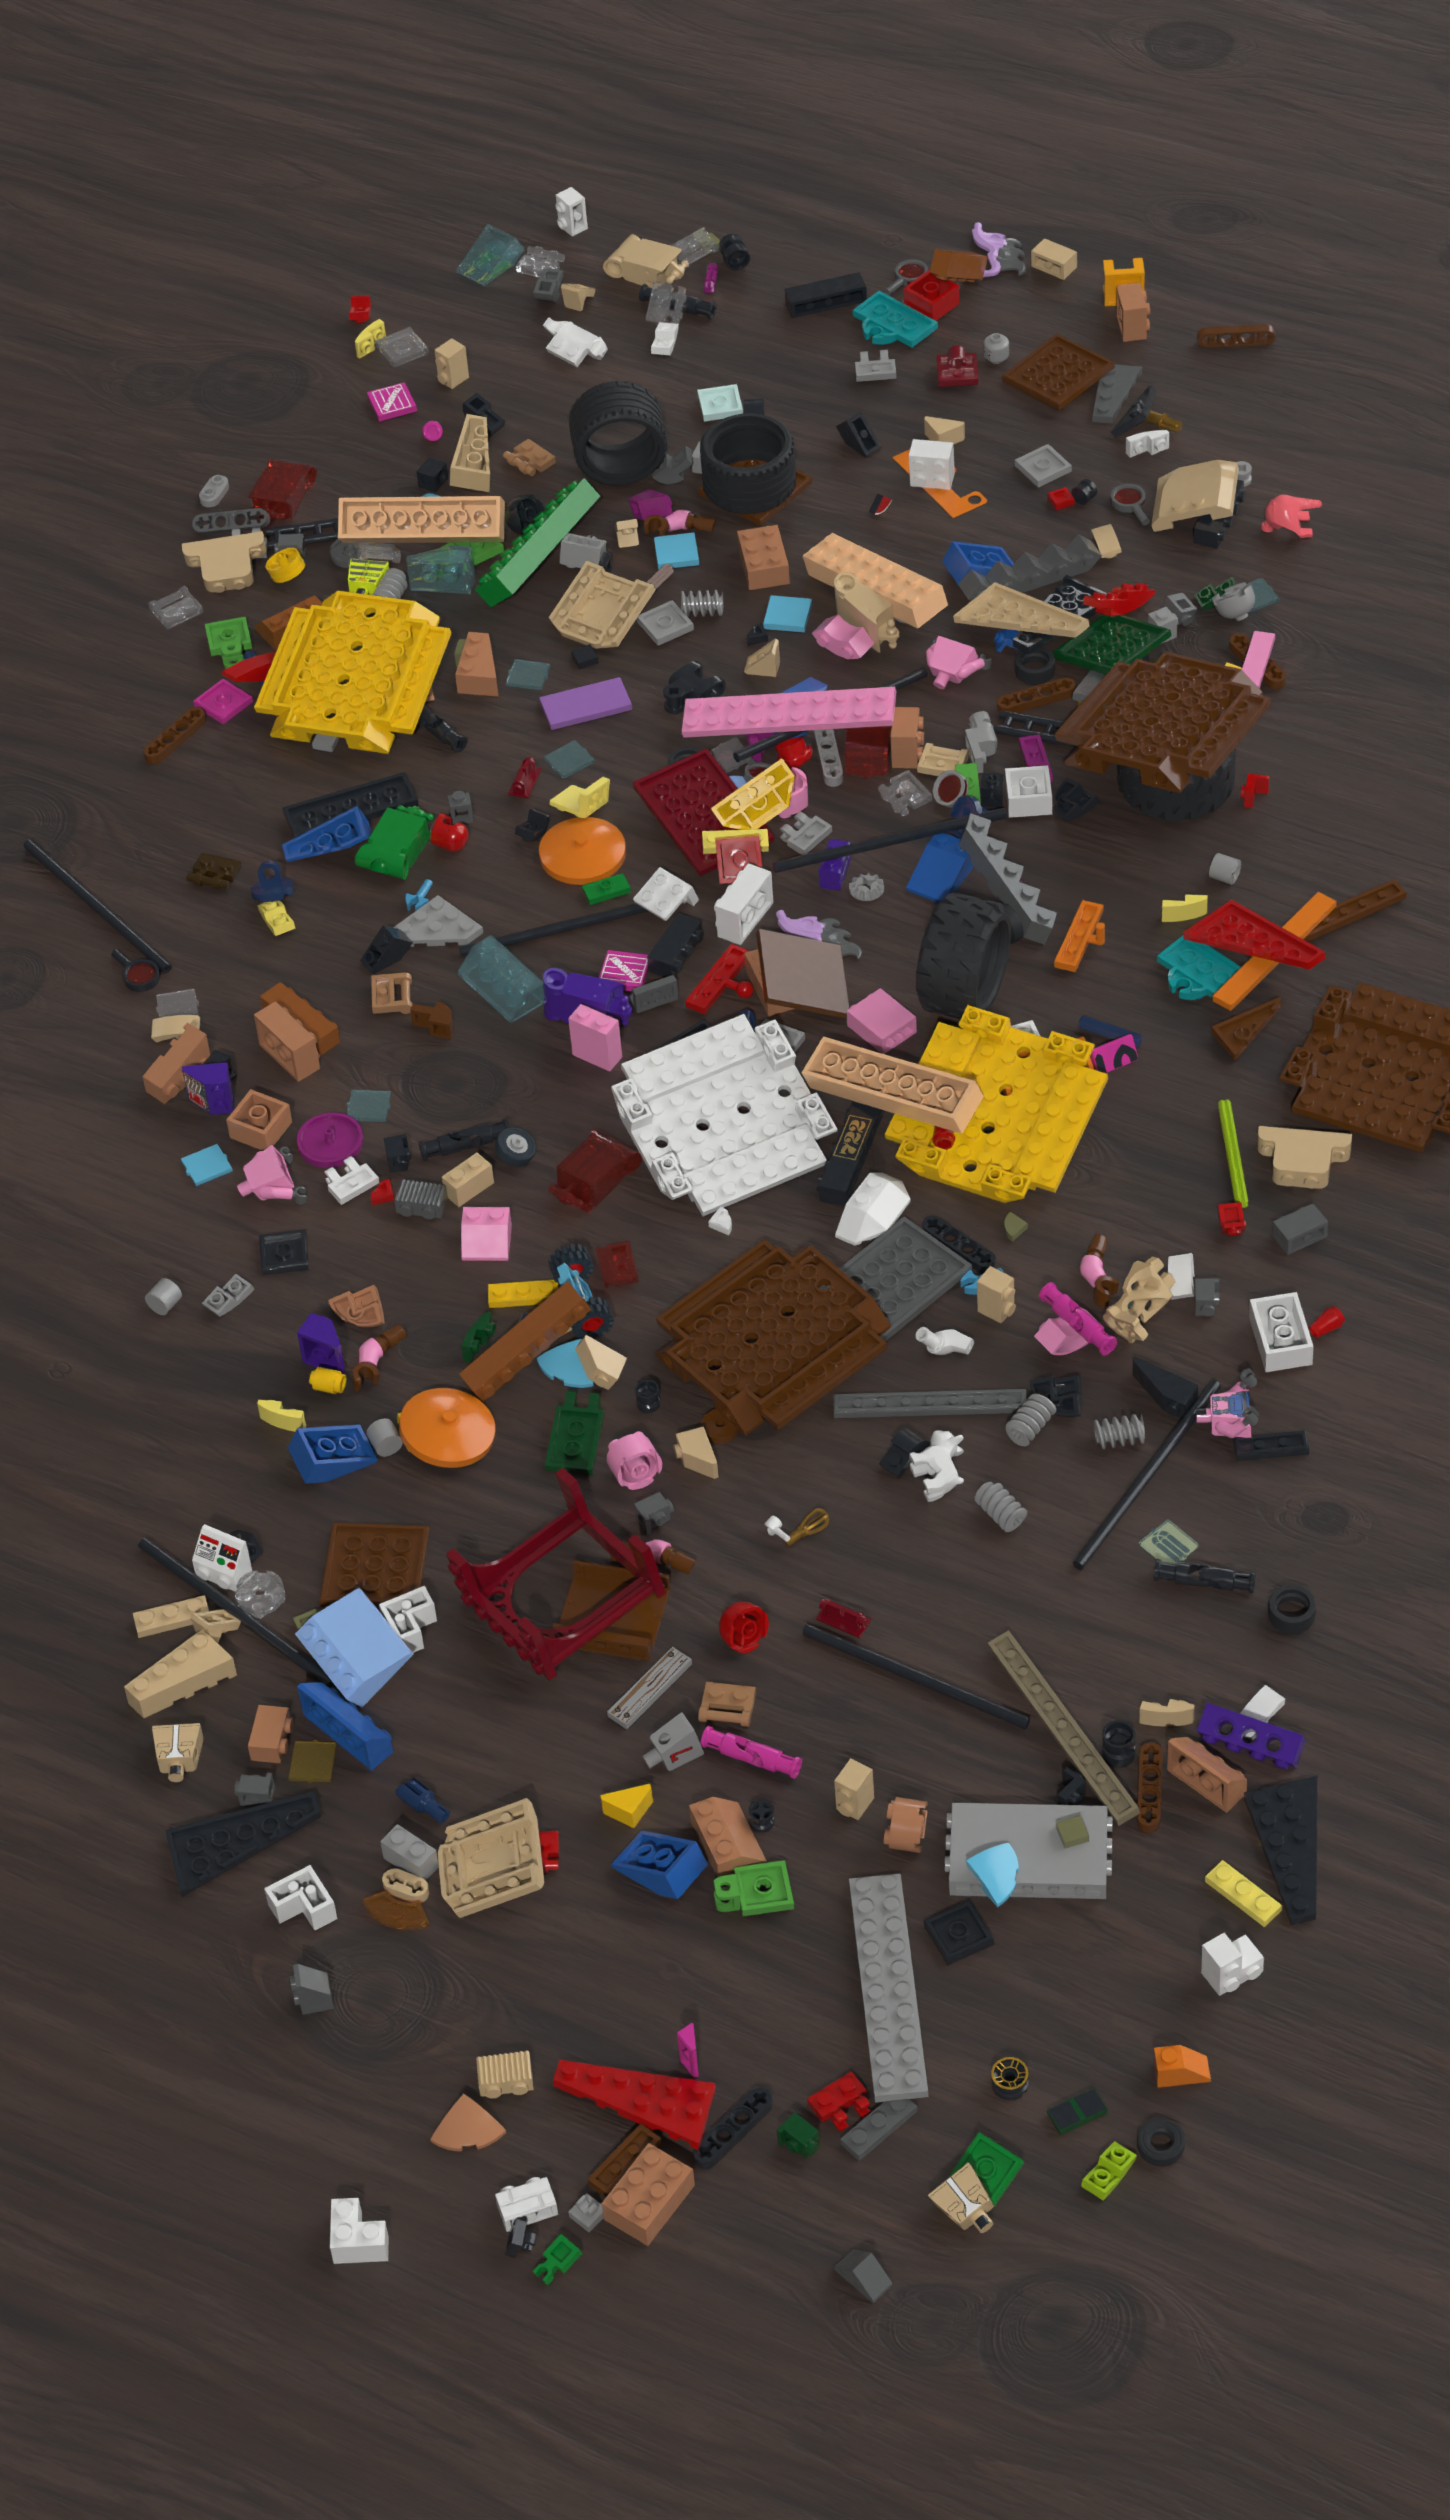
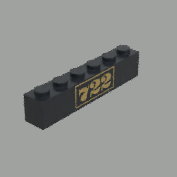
[816,1100,885,1206]

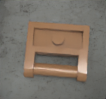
[371,973,413,1014]
[698,1682,756,1727]

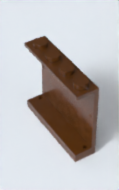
[552,1560,671,1661]

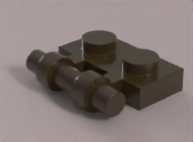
[187,853,242,890]

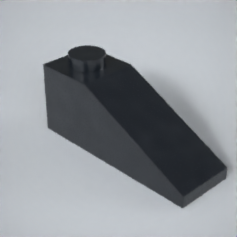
[1132,1357,1198,1419]

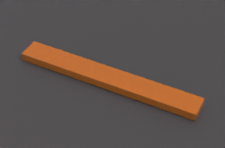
[1213,892,1337,1011]

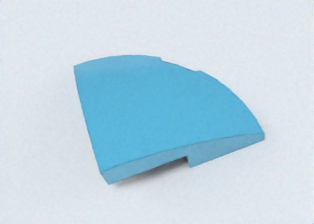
[537,1339,594,1388]
[966,1843,1019,1908]

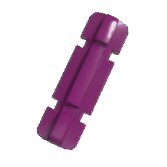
[703,263,718,294]

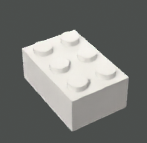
[714,863,773,945]
[1249,1292,1313,1372]

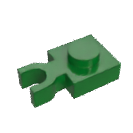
[533,2234,582,2286]

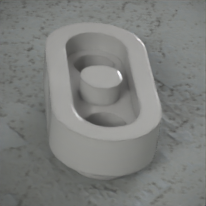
[199,475,229,507]

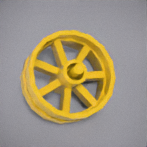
[265,548,305,583]

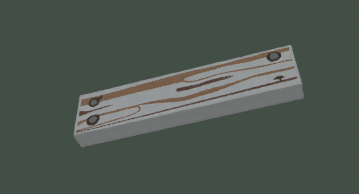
[607,1647,692,1729]

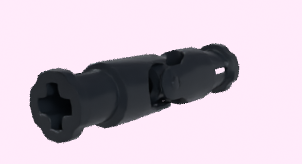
[639,284,717,319]
[417,705,468,753]
[418,1118,510,1161]
[1154,1559,1256,1594]

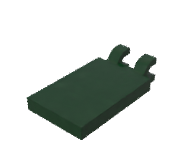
[544,1391,605,1475]

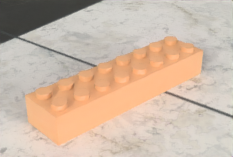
[338,496,505,544]
[803,533,948,628]
[802,1037,984,1134]

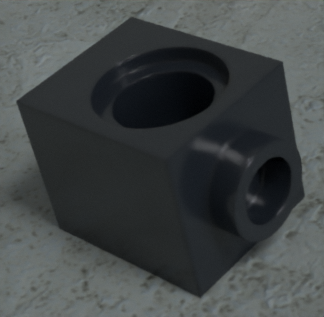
[417,457,448,493]

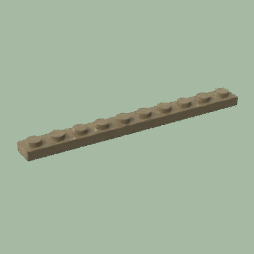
[988,1630,1140,1826]

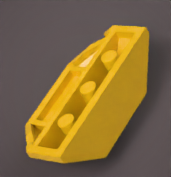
[711,758,795,830]

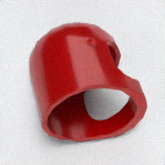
[431,813,469,852]

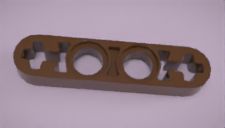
[1197,324,1275,348]
[1229,633,1286,689]
[997,678,1075,713]
[144,707,206,764]
[1137,1742,1163,1833]

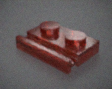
[596,1241,638,1288]

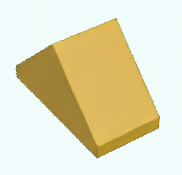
[600,1784,653,1828]

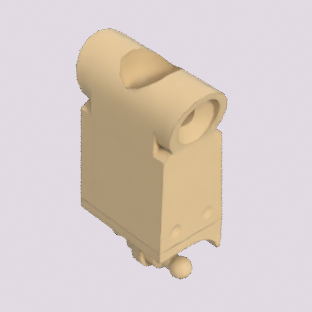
[603,234,689,289]
[834,572,899,652]

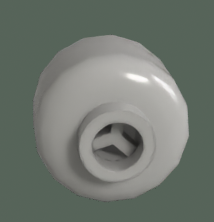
[984,333,1009,364]

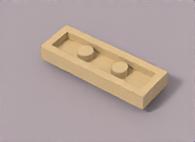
[133,1595,209,1638]

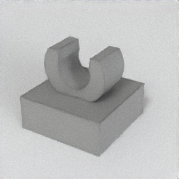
[568,2193,603,2232]

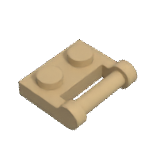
[917,743,969,779]

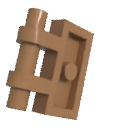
[503,439,556,476]

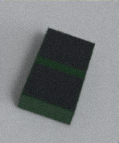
[1047,2088,1108,2135]

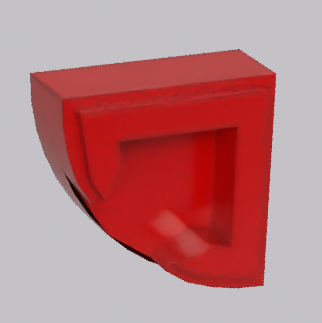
[371,1179,394,1205]

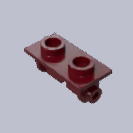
[508,757,542,799]
[816,1598,872,1638]

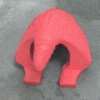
[1261,494,1322,539]

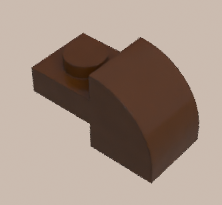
[410,1001,454,1040]

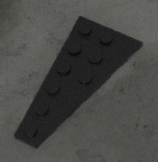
[1013,575,1107,654]
[1244,1775,1318,1925]
[165,1791,321,1897]

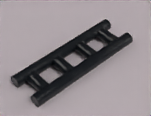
[266,518,338,550]
[993,710,1077,748]

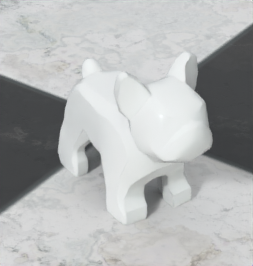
[909,1430,964,1502]

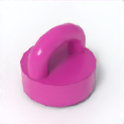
[422,421,443,442]

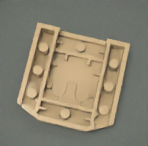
[1151,460,1239,532]
[549,561,656,649]
[437,1798,544,1918]

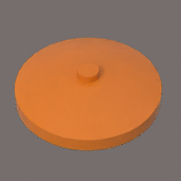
[539,817,626,885]
[399,1388,495,1468]

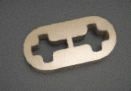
[382,1868,429,1904]

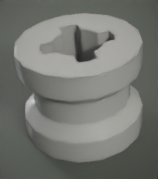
[1236,461,1252,487]

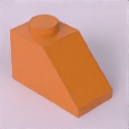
[1154,2045,1211,2088]

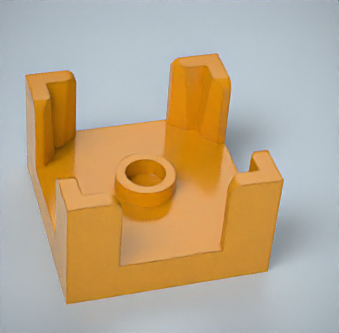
[1103,258,1145,307]

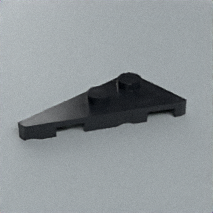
[1111,385,1156,438]

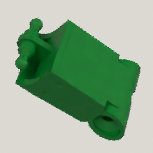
[355,805,434,880]

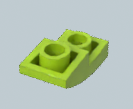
[1081,2141,1137,2201]

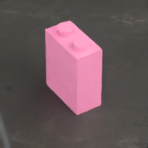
[847,988,917,1054]
[568,1004,622,1071]

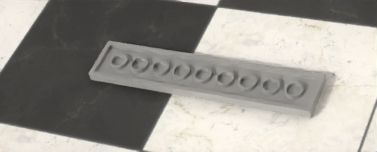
[849,1873,929,2102]

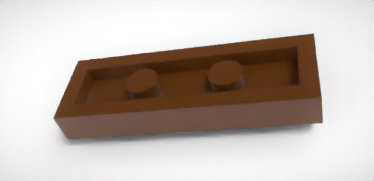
[587,2124,662,2197]

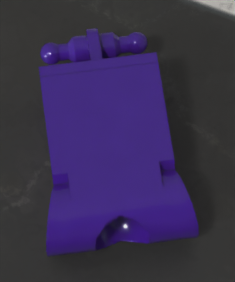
[543,968,632,1026]

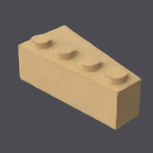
[450,414,490,492]
[124,1629,237,1718]

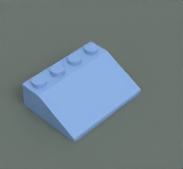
[295,1588,413,1707]

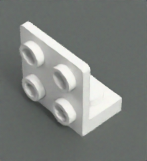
[633,867,699,921]

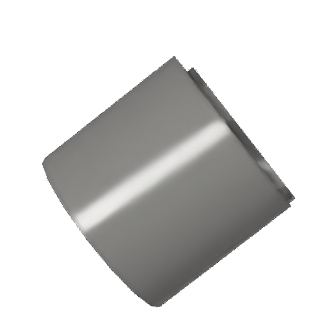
[1209,853,1241,885]
[145,1278,182,1315]
[366,1418,403,1457]

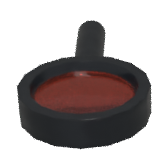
[111,949,160,992]

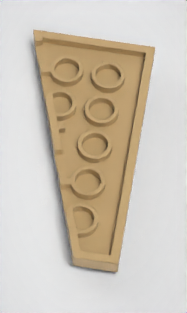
[953,582,1089,638]

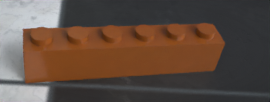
[459,1281,591,1402]

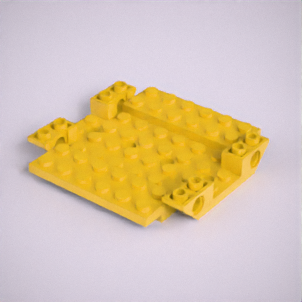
[254,591,452,754]
[885,1005,1108,1203]

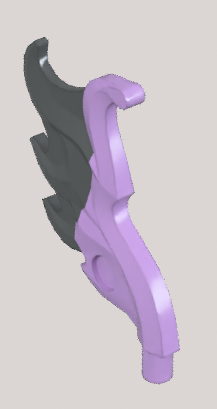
[972,222,1026,277]
[776,910,862,961]

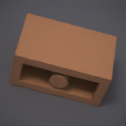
[248,1705,294,1763]

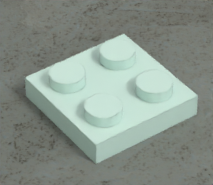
[697,384,743,421]

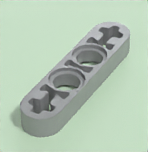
[814,729,843,787]

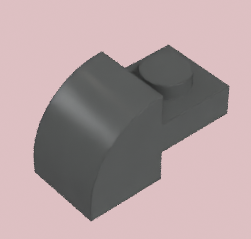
[533,268,564,302]
[653,446,693,484]

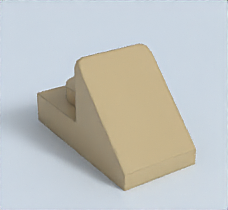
[561,284,595,311]
[614,519,639,548]
[191,1609,241,1643]

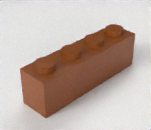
[930,249,988,282]
[260,982,340,1056]

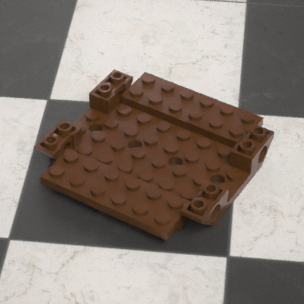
[1055,651,1271,793]
[1279,982,1450,1153]
[655,1239,891,1436]

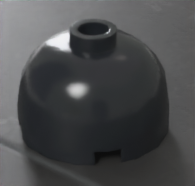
[505,494,545,536]

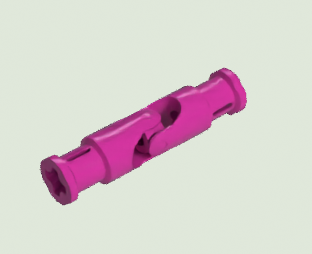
[1039,1282,1117,1356]
[700,1726,802,1779]

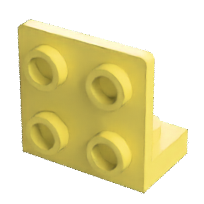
[550,777,610,818]

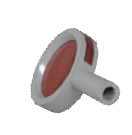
[933,770,969,808]

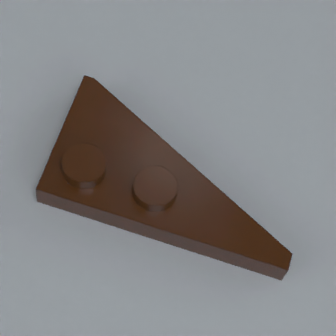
[1211,997,1282,1061]

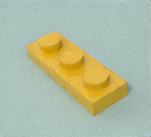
[488,1280,559,1308]

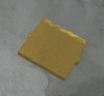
[289,1740,336,1784]

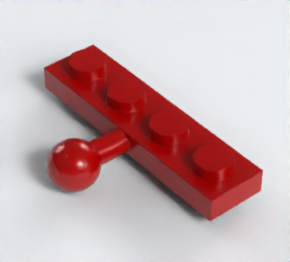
[685,944,754,1014]

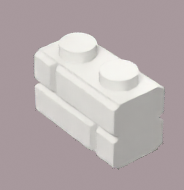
[495,2177,558,2232]

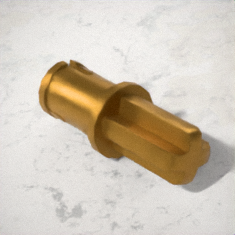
[1144,410,1182,433]

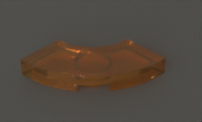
[362,1890,429,1930]

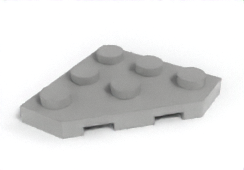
[393,895,483,947]

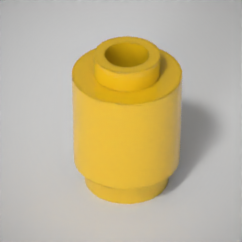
[309,1367,347,1394]

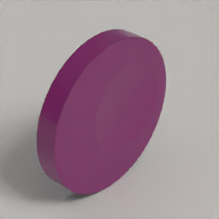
[297,1112,364,1168]

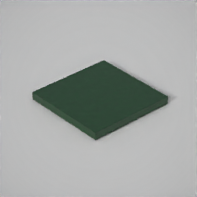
[1053,614,1172,675]

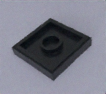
[259,1229,309,1275]
[923,1900,994,1966]

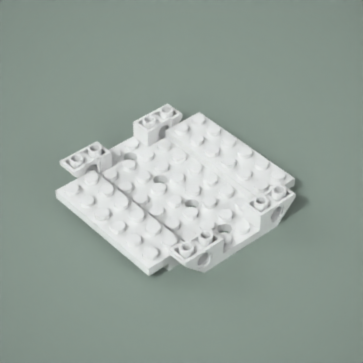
[611,1014,838,1216]

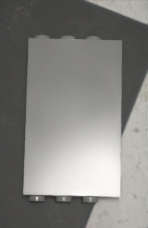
[945,1803,1113,1899]

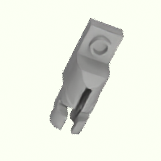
[965,711,998,774]

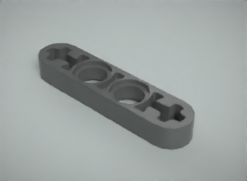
[192,508,270,534]

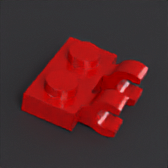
[807,2071,871,2132]

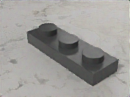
[840,2099,917,2161]

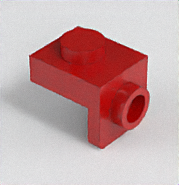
[349,295,371,323]
[1241,774,1270,808]
[1217,1202,1246,1236]

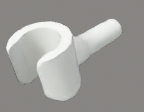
[765,1516,790,1542]

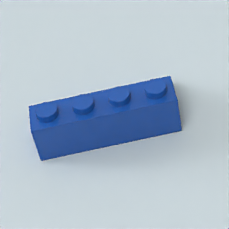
[297,1682,393,1771]

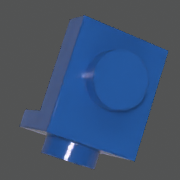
[994,629,1019,653]

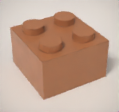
[1116,283,1150,342]
[891,707,924,769]
[226,1089,292,1151]

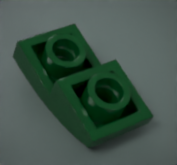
[1194,576,1237,610]
[461,1312,496,1362]

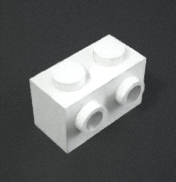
[556,187,588,237]

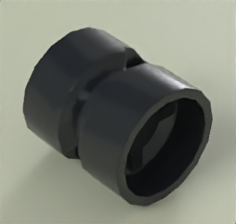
[719,233,750,271]
[1102,1720,1135,1768]

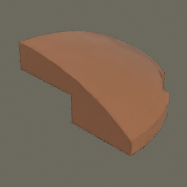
[328,1285,384,1327]
[430,2094,506,2151]

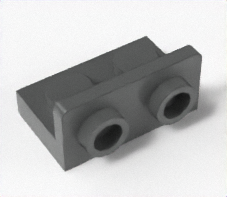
[629,975,678,1013]

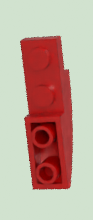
[1083,583,1156,616]

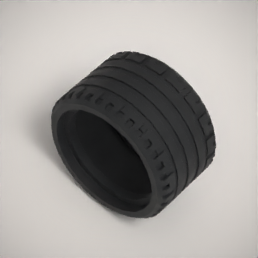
[569,381,667,485]
[700,413,796,514]

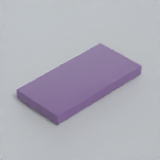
[539,677,632,730]

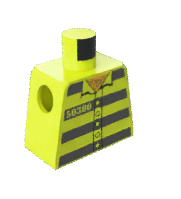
[348,559,389,595]

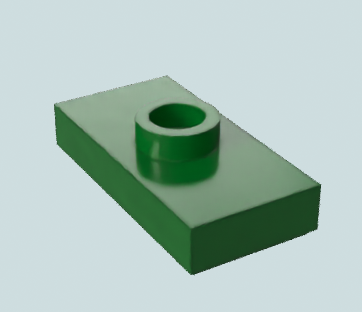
[582,873,631,905]

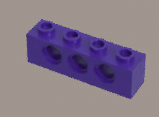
[1197,1703,1306,1770]

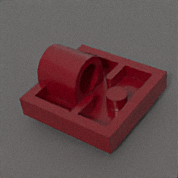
[937,345,979,387]

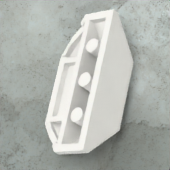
[835,1173,911,1246]

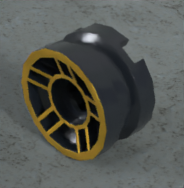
[991,2057,1029,2101]

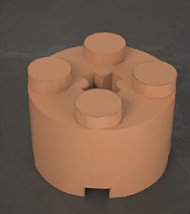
[884,1797,928,1853]

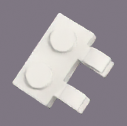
[324,1156,379,1205]

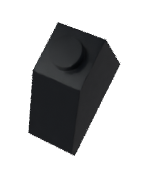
[836,412,881,457]

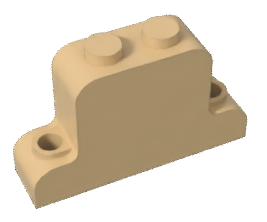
[182,531,266,593]
[1257,1126,1352,1189]

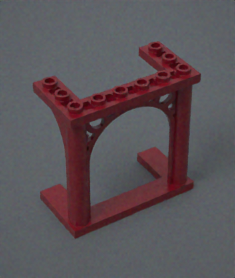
[446,1468,666,1681]

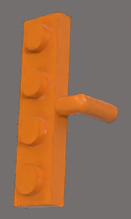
[1054,900,1105,972]

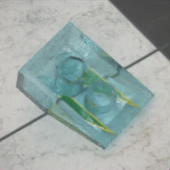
[456,224,525,287]
[406,545,476,594]

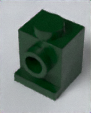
[777,2112,820,2159]

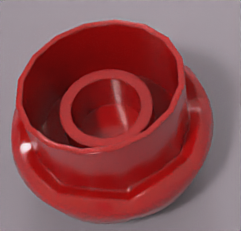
[775,737,813,769]

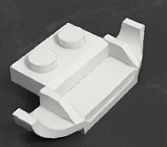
[543,318,608,367]

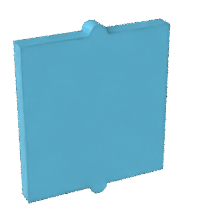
[181,1144,233,1186]

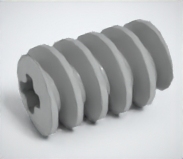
[373,568,408,599]
[681,590,724,617]
[1006,1394,1056,1447]
[1093,1414,1145,1449]
[975,1482,1027,1532]

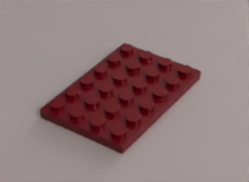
[633,748,774,876]

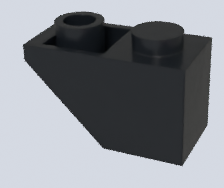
[360,925,412,974]

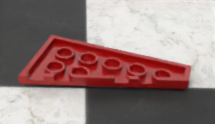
[1183,899,1326,970]
[553,2060,716,2150]

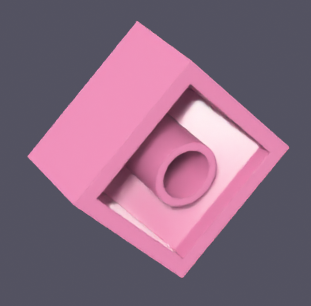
[461,1207,512,1261]

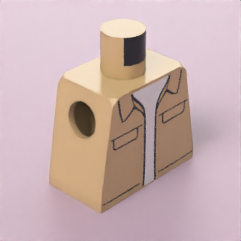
[152,1723,204,1782]
[928,2163,994,2233]

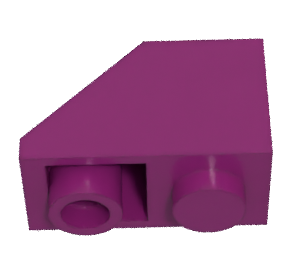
[628,489,673,520]

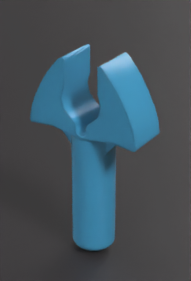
[406,879,433,911]
[961,1268,1004,1295]

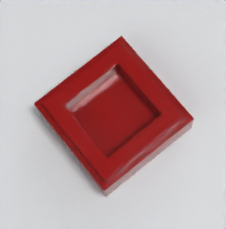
[1047,487,1075,511]

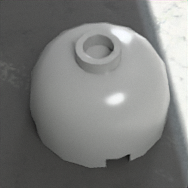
[1212,582,1255,621]

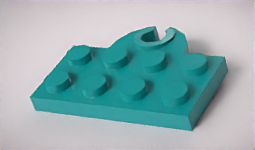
[853,291,938,348]
[1157,935,1241,1000]

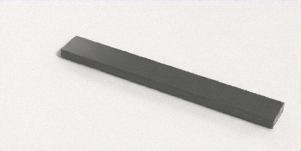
[834,1389,1026,1418]

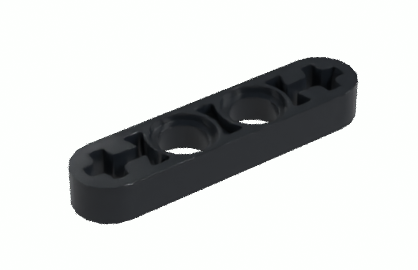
[922,1216,996,1274]
[693,2088,773,2169]

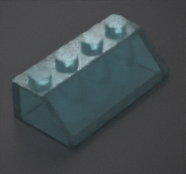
[458,935,545,1023]

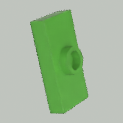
[955,763,981,804]

